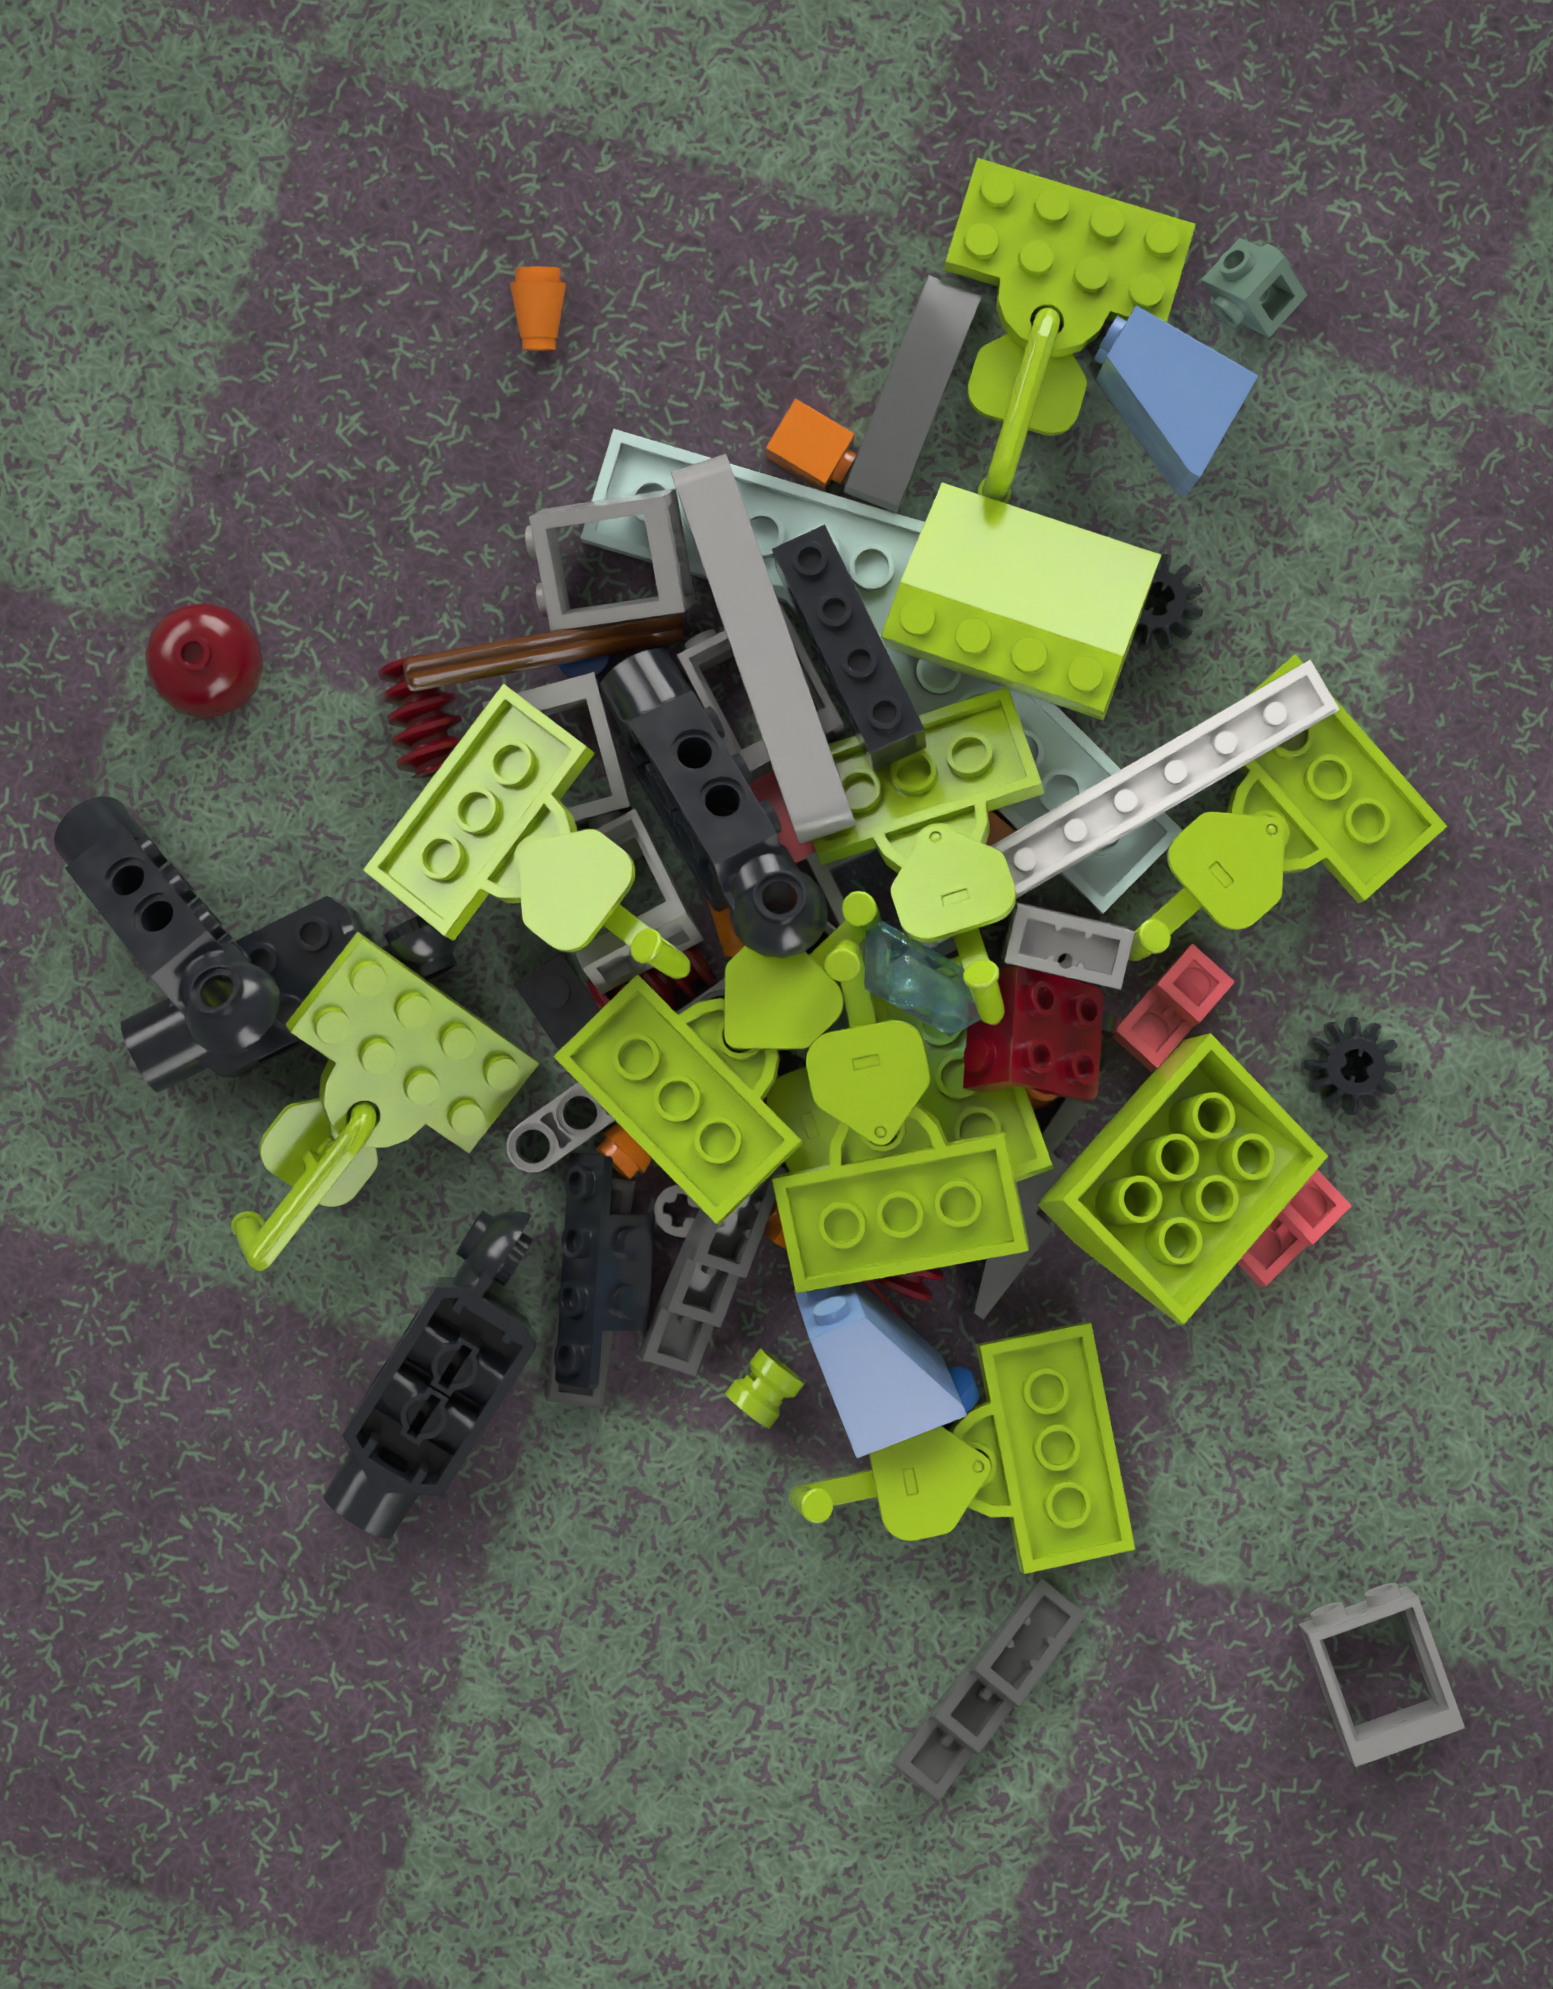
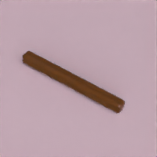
[403,613,684,691]

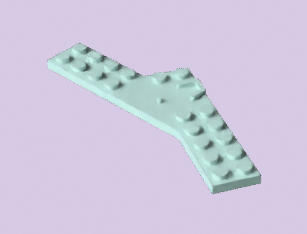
[580,429,1183,914]

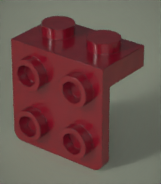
[963,965,1104,1101]

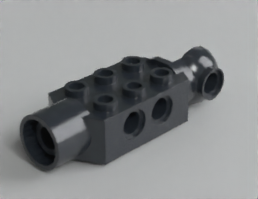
[599,648,828,958]
[54,796,279,1054]
[121,896,459,1093]
[323,1210,537,1539]

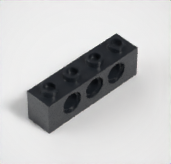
[772,524,926,772]

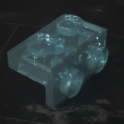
[864,921,981,1037]

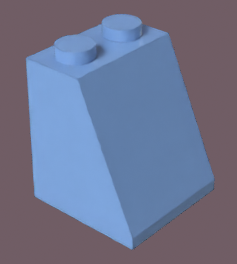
[1093,305,1258,498]
[794,1282,967,1458]

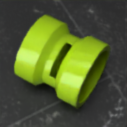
[725,1348,805,1429]

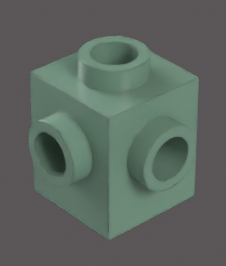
[1202,238,1307,337]

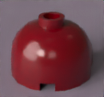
[145,603,263,719]

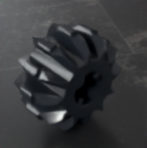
[1136,554,1203,651]
[1301,1017,1402,1115]

